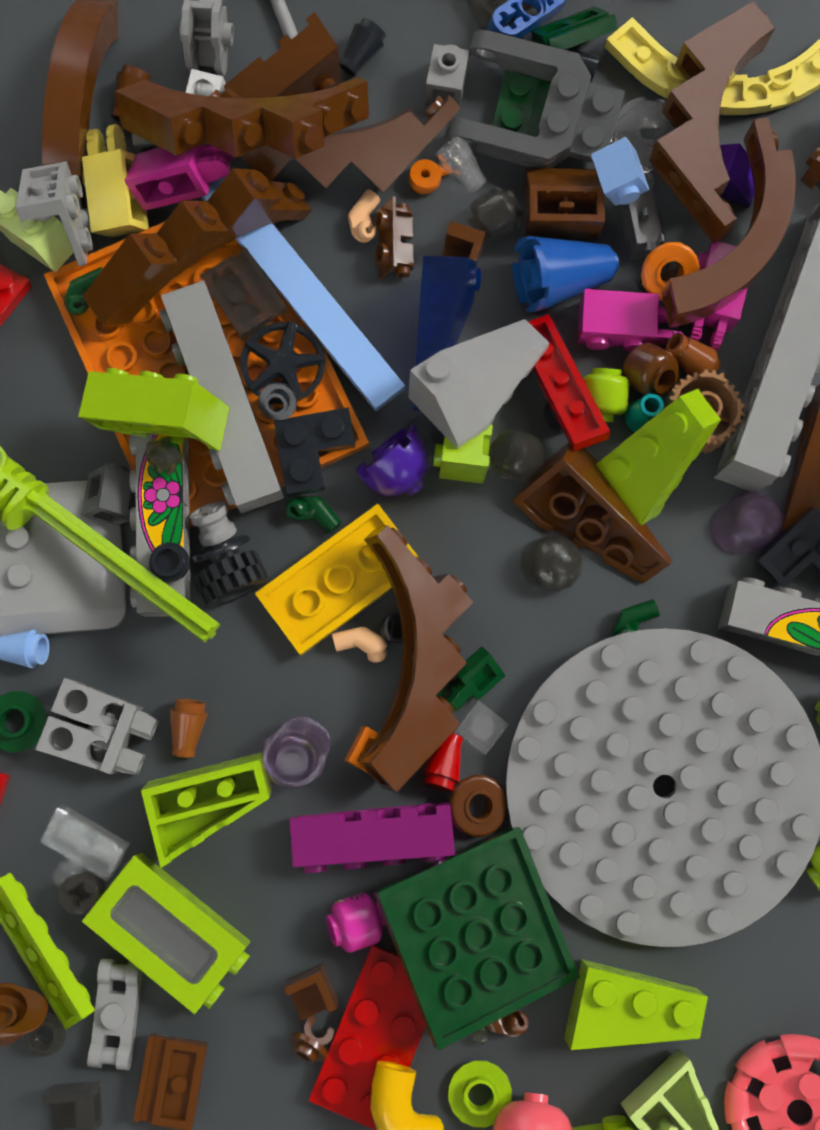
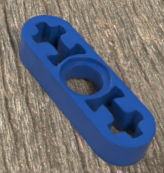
[487,0,568,39]

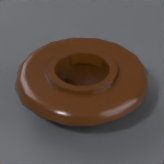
[449,775,507,837]

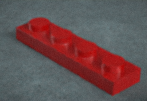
[528,314,610,452]

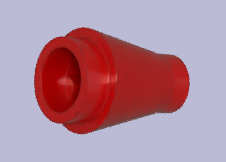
[422,733,463,792]

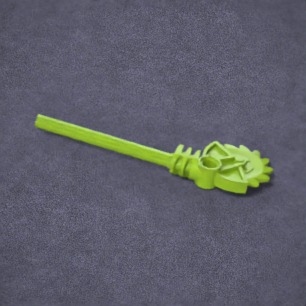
[0,446,220,642]

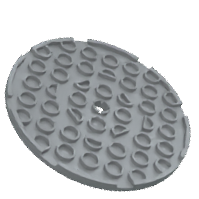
[506,628,820,947]

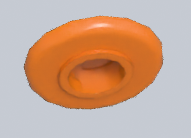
[641,242,700,301]

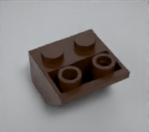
[525,168,605,240]

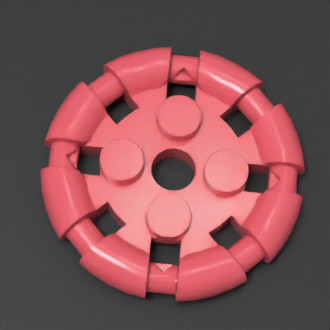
[724,1034,820,1130]

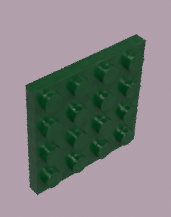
[374,827,580,1050]

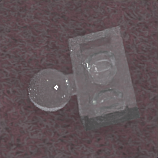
[40,804,130,891]

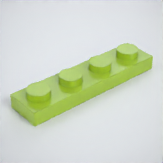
[0,872,95,1030]

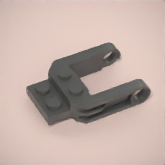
[443,30,625,168]

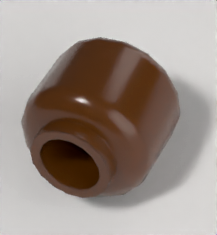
[622,343,679,397]

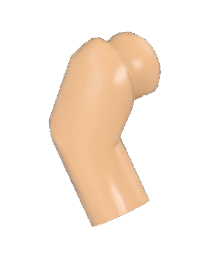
[347,189,381,243]
[332,627,387,663]

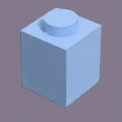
[591,137,649,206]

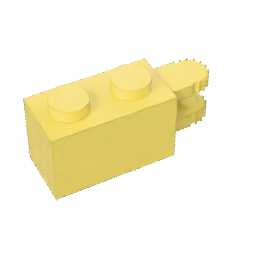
[82,124,149,238]

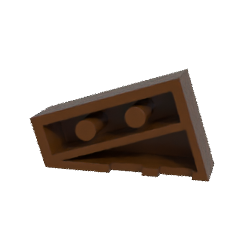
[224,12,341,98]

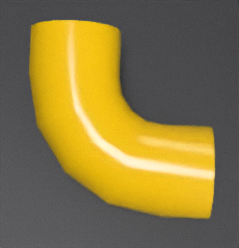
[370,1061,444,1130]

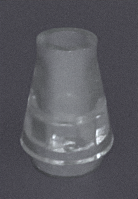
[436,136,486,194]

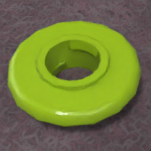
[448,1060,512,1128]

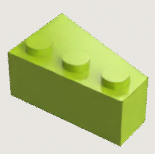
[141,752,272,868]

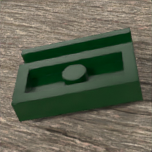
[531,6,618,50]
[493,70,552,137]

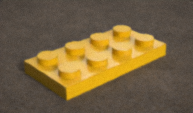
[255,504,418,656]

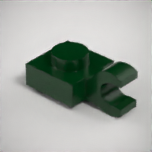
[436,646,506,712]

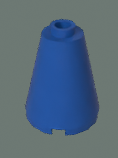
[512,236,619,312]

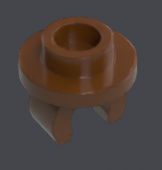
[290,1016,334,1064]

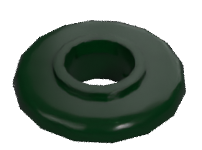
[0,691,47,752]

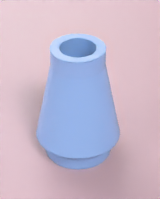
[0,630,49,668]

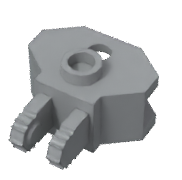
[180,0,234,76]

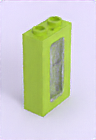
[82,853,251,1014]

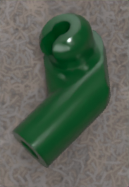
[64,267,103,316]
[285,496,342,534]
[612,599,660,636]

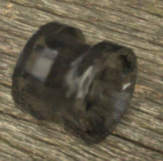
[59,871,106,915]

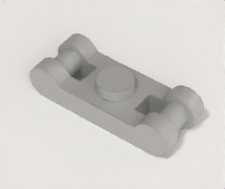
[87,958,142,1070]

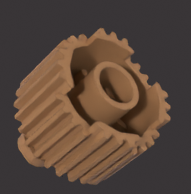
[663,369,746,454]

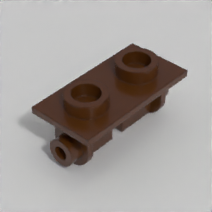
[375,196,414,280]

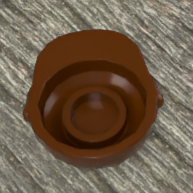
[0,982,48,1047]

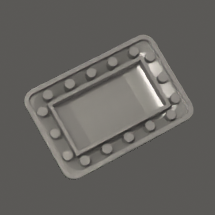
[0,480,127,636]

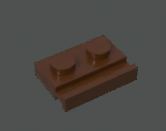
[133,1033,209,1130]

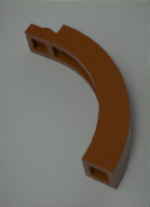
[42,0,118,209]
[661,117,796,328]

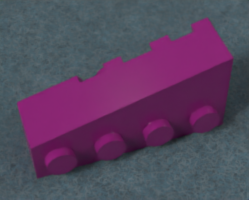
[289,802,455,873]

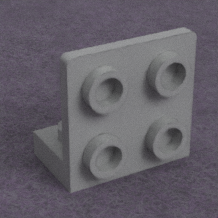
[15,161,93,266]

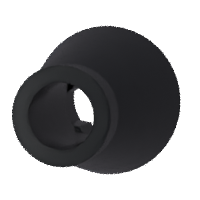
[339,18,386,77]

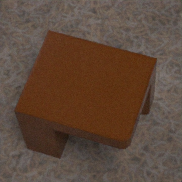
[436,221,486,286]
[283,963,339,1021]

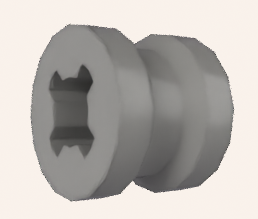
[189,501,237,546]

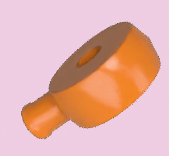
[408,159,452,195]

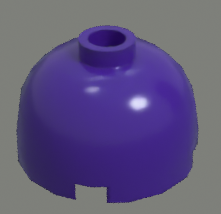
[355,424,432,497]

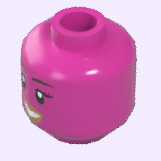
[325,893,386,953]

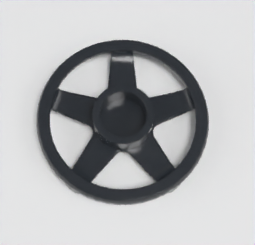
[240,321,325,404]

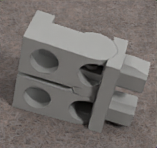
[35,678,159,775]

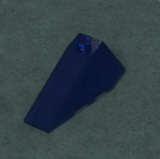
[412,255,481,411]

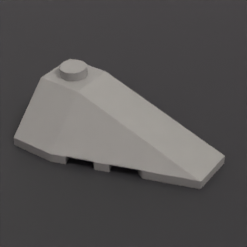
[408,319,549,449]

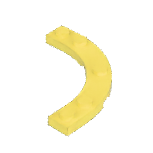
[604,17,820,115]

